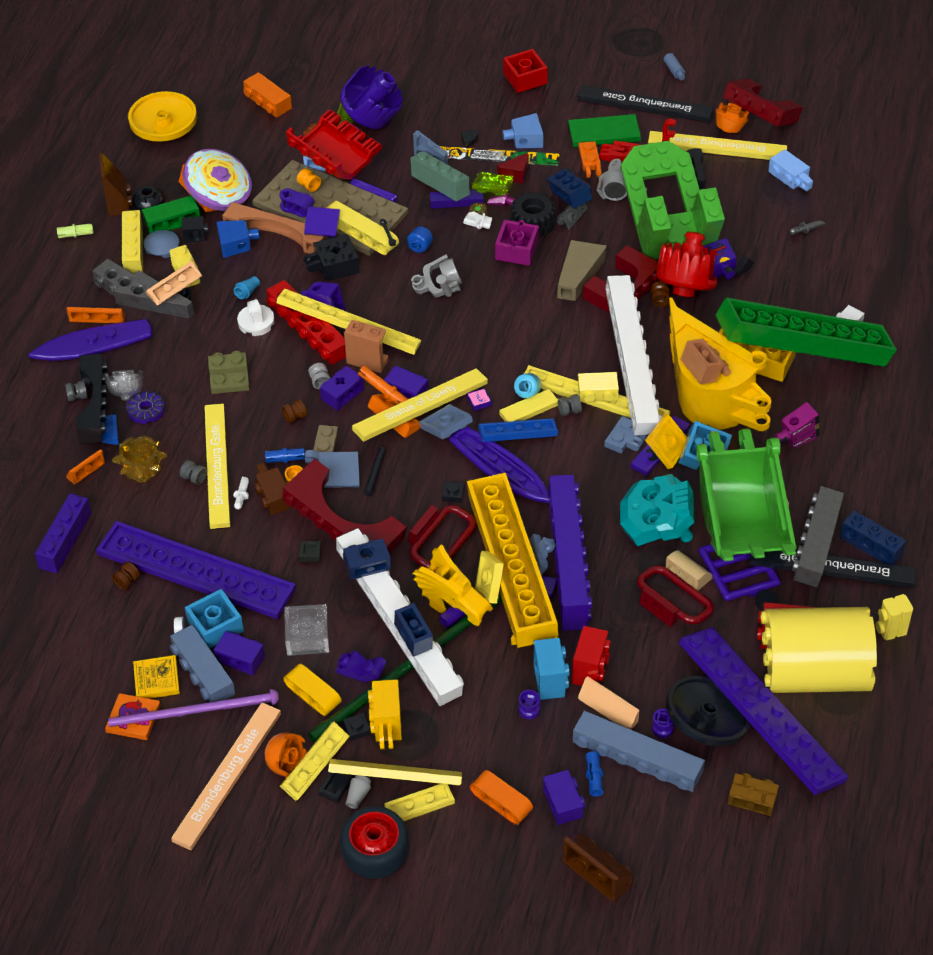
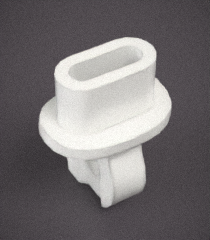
[463,212,492,229]

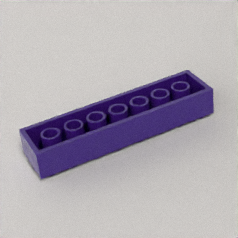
[549,475,592,631]

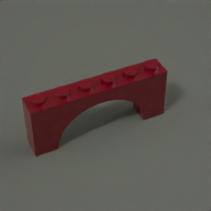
[282,458,407,553]

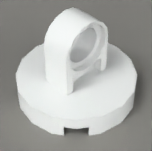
[237,299,275,336]

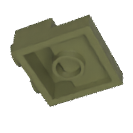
[208,351,249,394]

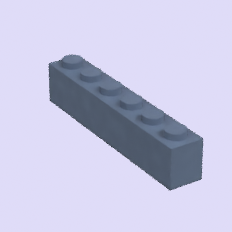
[573,711,705,792]

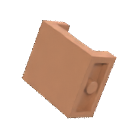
[344,320,389,373]

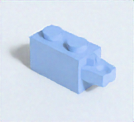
[768,150,813,191]

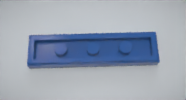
[478,418,558,442]

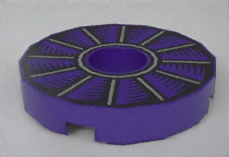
[127,391,165,424]

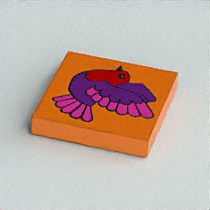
[105,693,161,740]

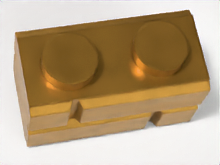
[728,773,779,816]

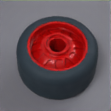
[340,806,409,879]

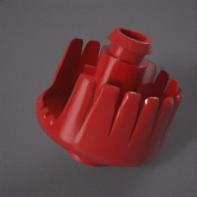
[656,231,717,297]

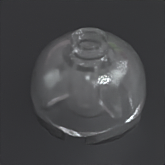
[105,370,144,400]

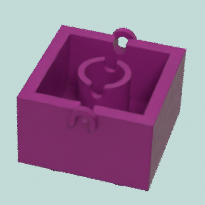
[495,220,539,266]

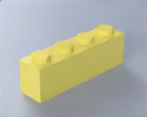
[122,210,143,274]

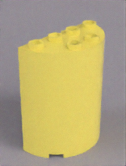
[761,607,877,693]

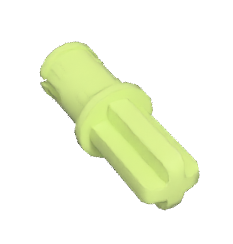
[57,224,93,239]

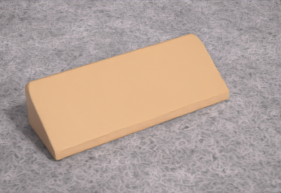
[145,261,202,306]
[578,676,639,730]

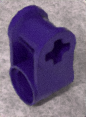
[279,188,315,217]

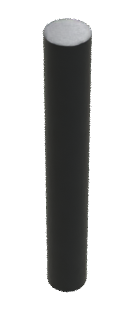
[364,447,386,496]

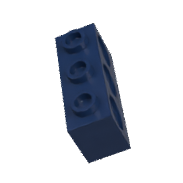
[547,169,593,209]
[840,510,906,565]

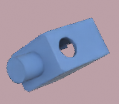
[502,113,543,148]

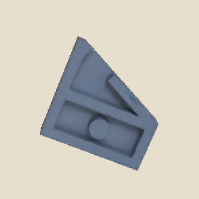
[413,130,448,165]

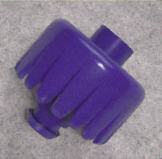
[340,66,403,129]

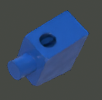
[217,220,260,258]

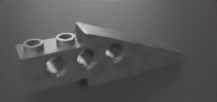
[92,259,194,319]

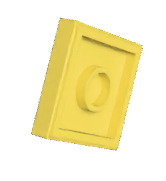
[475,551,504,603]

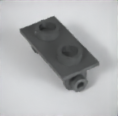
[556,203,587,230]

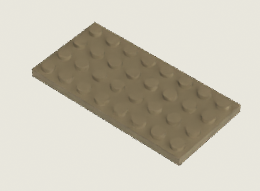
[252,160,408,256]

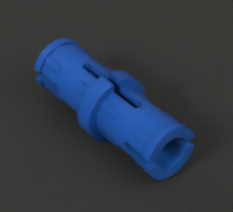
[265,447,305,463]
[586,751,604,797]

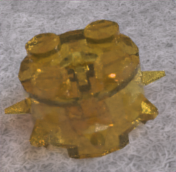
[112,436,167,483]

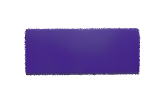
[430,190,483,209]

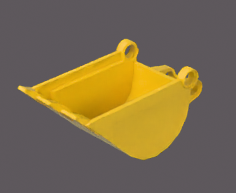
[669,298,771,431]

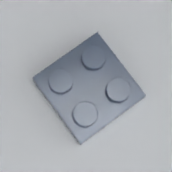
[419,404,473,439]

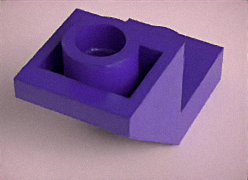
[335,651,387,682]

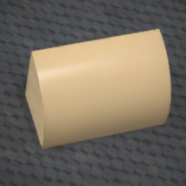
[666,550,712,591]

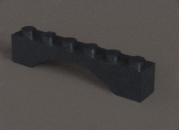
[76,354,108,444]

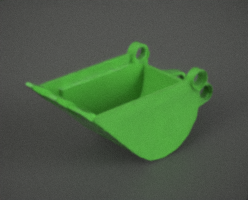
[696,429,796,561]

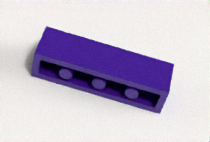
[35,494,91,573]

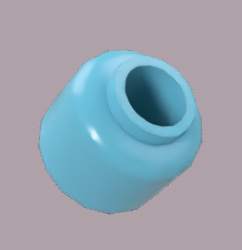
[514,373,541,398]

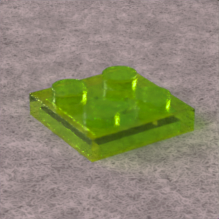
[472,172,514,196]

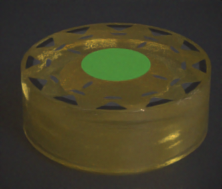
[469,202,487,216]

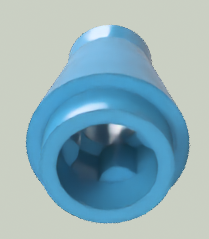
[234,276,260,299]

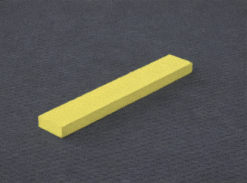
[328,759,462,785]

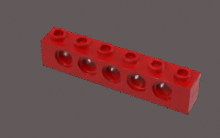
[266,280,346,365]

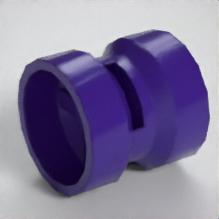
[519,690,540,719]
[652,709,674,739]

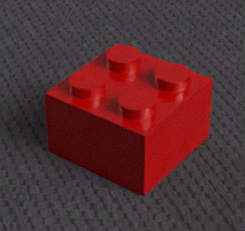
[503,49,548,93]
[572,626,611,686]

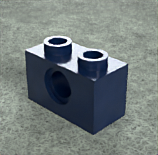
[343,539,391,580]
[394,603,433,657]

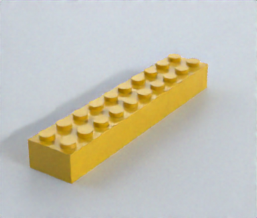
[467,473,558,648]

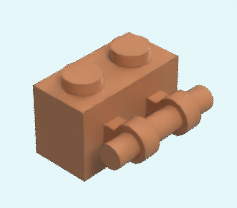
[681,339,731,384]

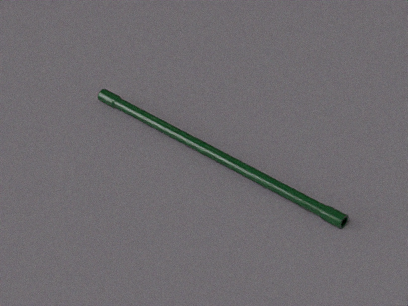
[308,592,502,743]

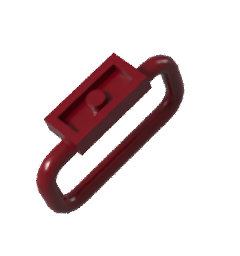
[408,505,476,568]
[637,565,714,627]

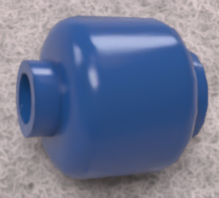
[407,226,433,253]

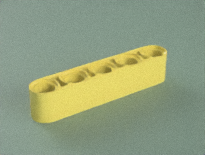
[326,201,399,255]

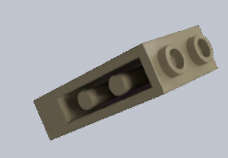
[557,240,606,301]

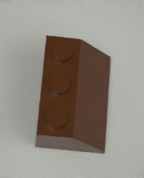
[563,833,633,903]

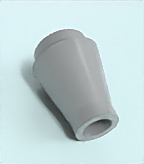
[345,775,371,809]

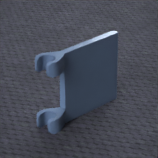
[305,450,360,488]

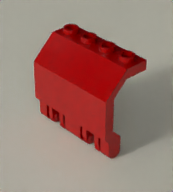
[286,109,382,179]

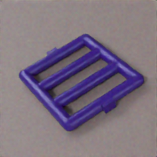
[698,544,781,601]

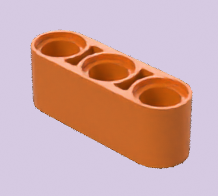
[470,770,533,825]

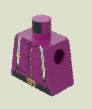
[774,402,820,448]

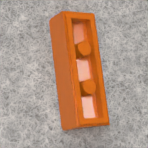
[67,307,126,323]
[368,394,421,438]

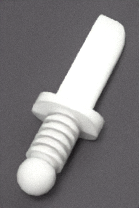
[234,476,249,509]

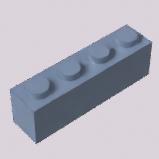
[170,625,235,702]

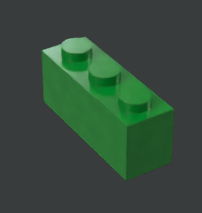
[142,195,200,234]

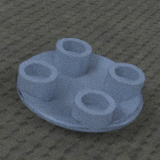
[144,230,179,258]

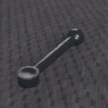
[380,219,396,246]

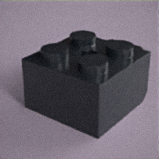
[303,234,360,281]

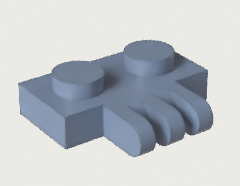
[604,416,647,454]

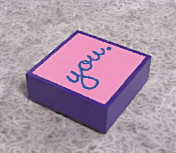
[467,388,492,411]

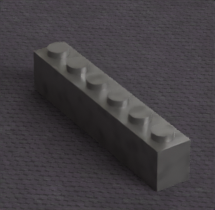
[792,486,844,587]

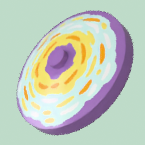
[183,149,252,211]

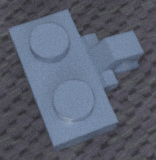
[529,534,556,575]

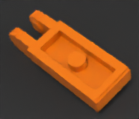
[578,141,601,178]

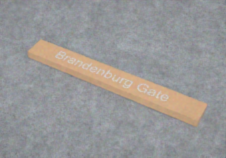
[171,703,281,851]

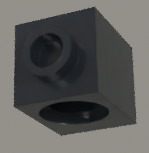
[182,216,209,243]

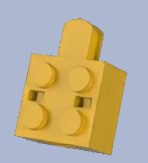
[368,680,402,750]

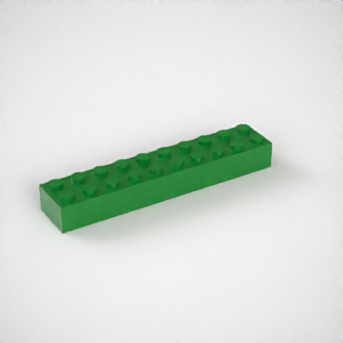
[716,297,897,367]

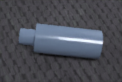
[663,53,685,80]

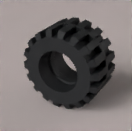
[511,192,555,238]

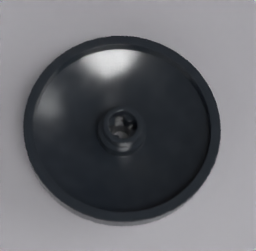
[666,676,750,746]

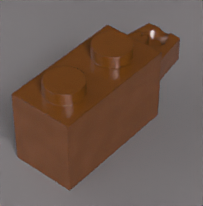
[254,463,293,515]

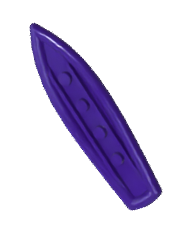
[28,319,152,361]
[449,426,550,503]

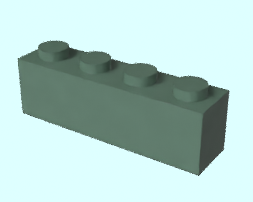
[410,152,470,201]

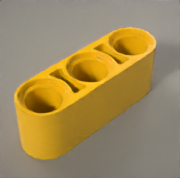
[283,664,342,716]

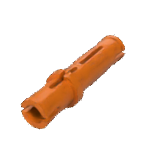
[358,365,409,405]

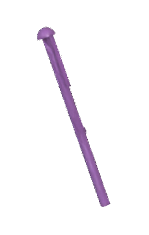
[108,689,279,727]

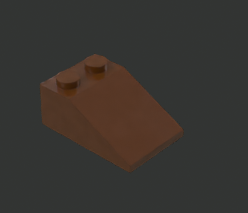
[99,153,133,216]

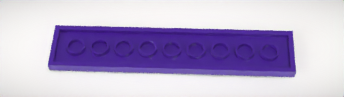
[96,521,296,619]
[679,627,849,795]

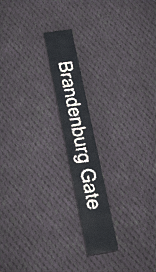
[578,85,713,122]
[749,550,915,588]

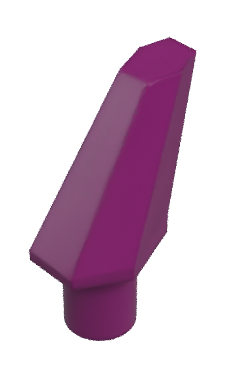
[487,193,516,206]

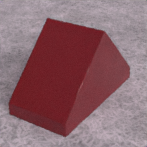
[497,153,529,184]

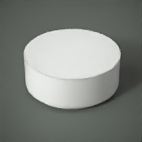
[174,617,185,634]

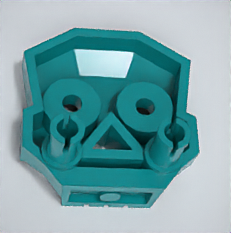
[620,474,694,546]

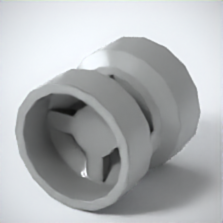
[308,363,330,389]

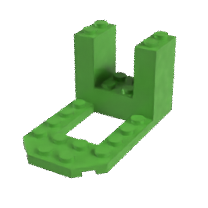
[620,141,725,260]

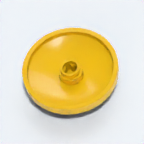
[128,91,197,142]

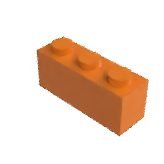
[243,72,292,118]

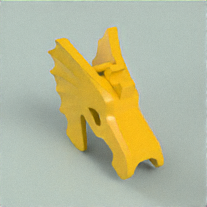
[412,544,493,626]

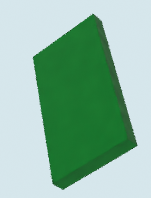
[568,114,641,147]

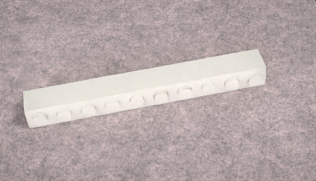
[605,275,662,435]
[336,528,464,706]

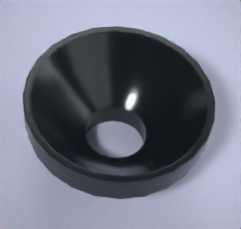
[133,186,165,212]

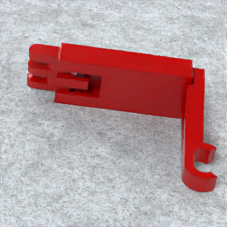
[599,119,676,162]

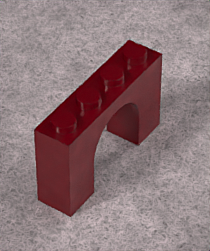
[723,78,803,127]
[583,245,660,313]

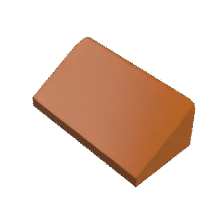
[66,449,105,485]

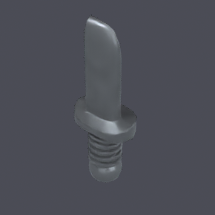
[789,221,825,235]

